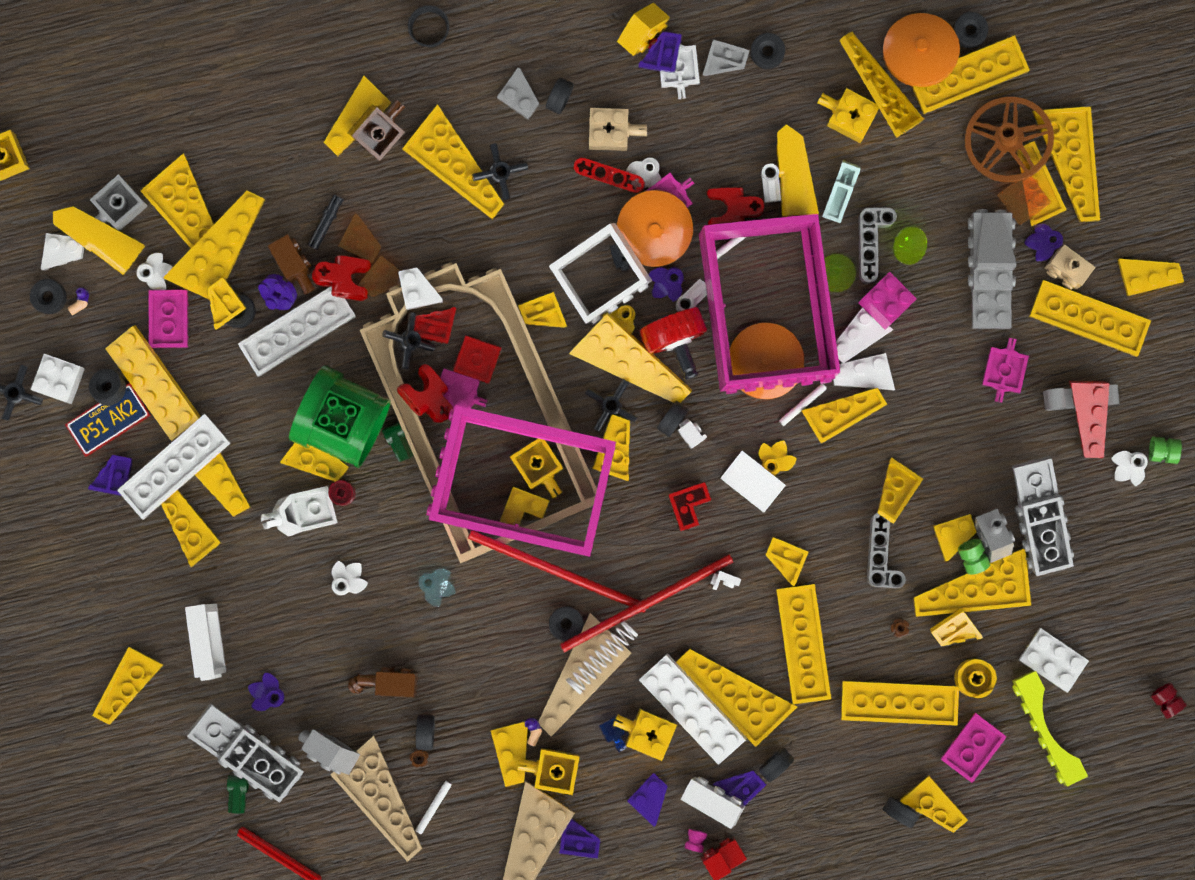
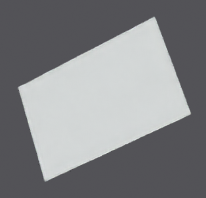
[721,451,786,512]

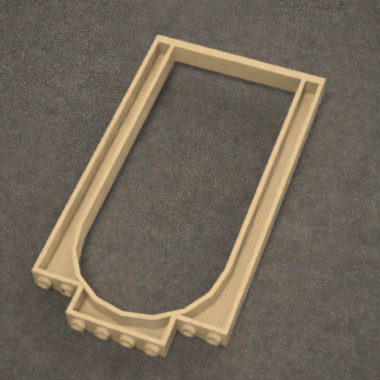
[360,262,597,563]

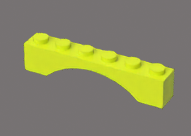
[1012,671,1088,787]

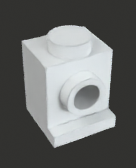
[678,418,707,449]

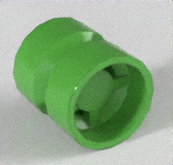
[1149,436,1182,464]
[958,539,991,575]

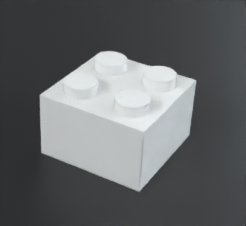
[31,354,85,404]

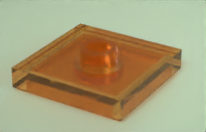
[997,176,1051,226]

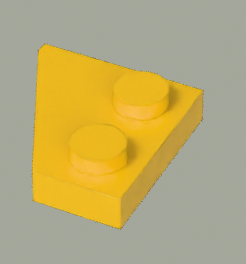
[207,277,247,330]
[518,292,567,328]
[933,514,976,561]
[765,537,808,586]
[930,608,983,646]

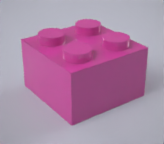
[859,272,917,330]

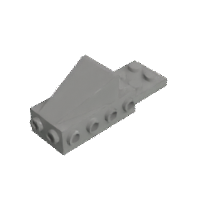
[968,209,1016,329]
[1012,456,1074,576]
[186,703,304,803]

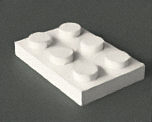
[1019,628,1089,693]

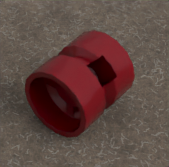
[328,480,356,506]
[1150,682,1187,719]

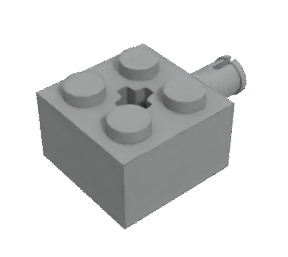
[90,174,148,231]
[975,509,1015,563]
[299,729,360,775]

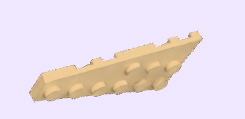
[538,613,631,736]
[330,735,422,862]
[503,781,575,880]

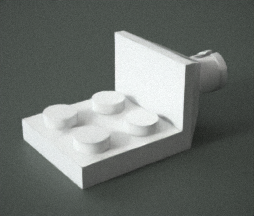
[261,486,338,537]

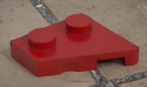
[414,307,456,344]

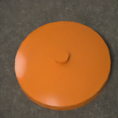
[883,13,960,87]
[617,190,693,267]
[729,323,804,399]

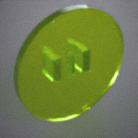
[893,227,927,265]
[824,254,856,292]

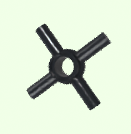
[472,143,528,201]
[382,312,435,369]
[0,365,43,421]
[585,379,638,432]

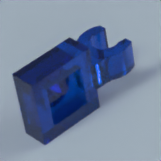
[598,717,627,753]

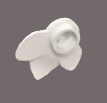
[626,157,662,190]
[136,253,173,290]
[1111,451,1148,486]
[332,561,368,595]

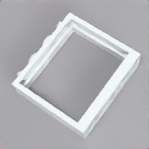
[549,223,652,324]
[185,604,226,681]

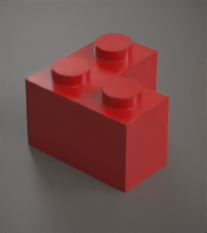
[668,482,711,532]
[701,837,747,880]

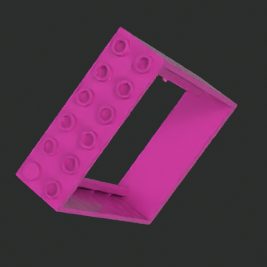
[699,214,840,394]
[427,405,616,557]

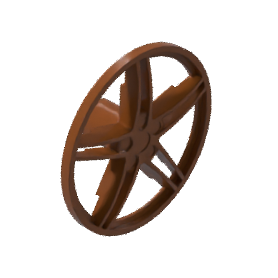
[965,97,1054,182]

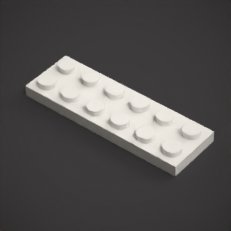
[238,287,356,377]
[117,414,231,520]
[639,653,747,765]

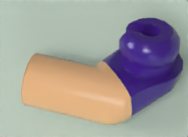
[68,287,89,315]
[525,718,542,746]

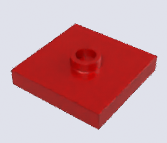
[453,335,502,384]

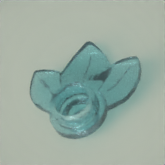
[419,569,456,607]

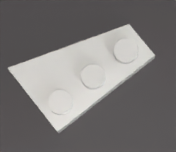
[836,307,893,363]
[833,353,895,391]

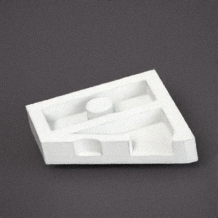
[41,233,84,271]
[398,268,443,310]

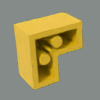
[617,2,670,56]
[500,487,550,526]

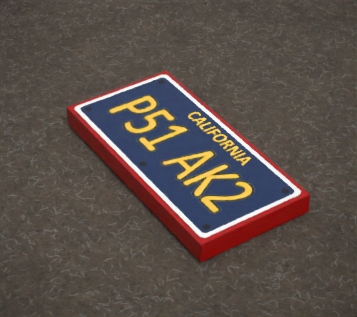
[65,383,151,457]

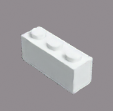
[681,777,745,829]

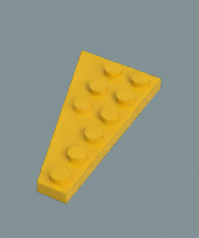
[839,32,924,138]
[402,104,504,220]
[141,153,214,248]
[569,313,692,403]

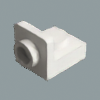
[710,571,741,590]

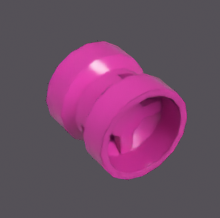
[684,829,707,853]

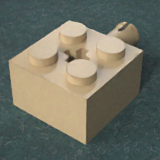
[589,108,647,151]
[1044,244,1096,290]

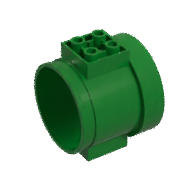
[289,365,391,468]

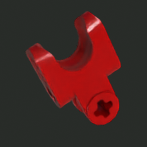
[707,188,764,225]
[312,256,371,301]
[397,364,453,423]

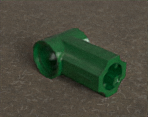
[382,421,414,463]
[227,774,249,814]

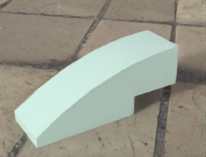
[822,160,861,223]

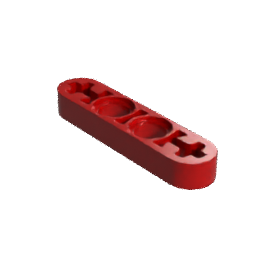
[574,158,645,193]

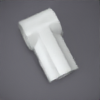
[761,164,781,203]
[676,279,707,312]

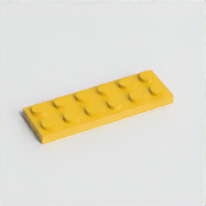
[912,35,1029,114]
[1029,280,1151,357]
[105,325,201,441]
[776,584,831,704]
[841,681,959,725]

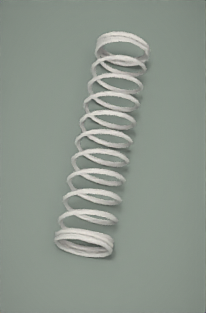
[566,621,638,694]

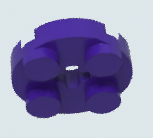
[258,274,297,310]

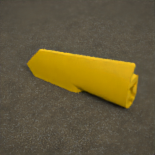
[777,125,819,217]
[53,207,145,275]

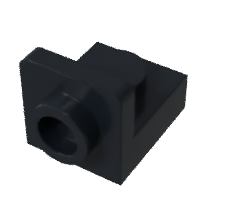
[610,244,632,272]

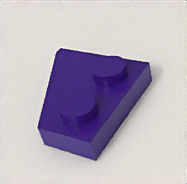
[639,32,682,73]
[88,455,133,496]
[713,770,767,806]
[627,772,668,827]
[559,819,601,859]

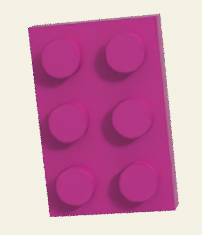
[149,290,188,348]
[940,713,1007,783]

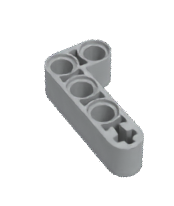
[858,208,897,285]
[1043,385,1120,411]
[867,513,906,588]

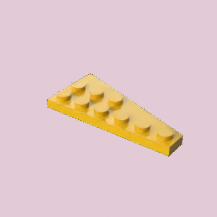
[1033,107,1100,222]
[163,191,265,300]
[913,548,1031,617]
[676,649,797,747]

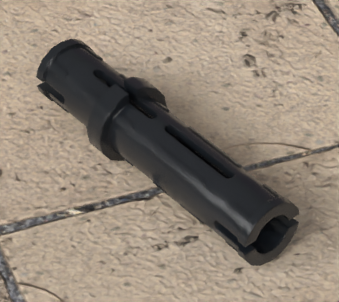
[307,194,344,251]

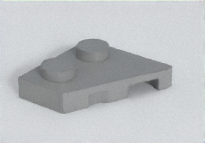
[703,40,750,76]
[497,68,539,120]

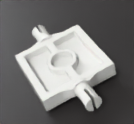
[660,45,700,99]

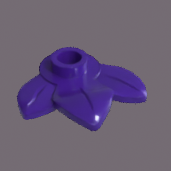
[1024,224,1063,261]
[649,267,684,302]
[248,673,285,711]

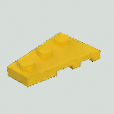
[1118,259,1184,296]
[592,415,630,481]
[280,443,349,481]
[877,458,923,524]
[491,721,528,787]
[900,775,968,833]

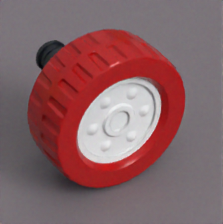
[640,307,707,380]

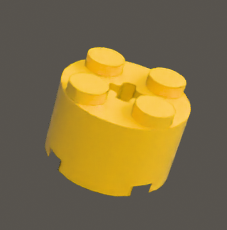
[955,659,997,698]

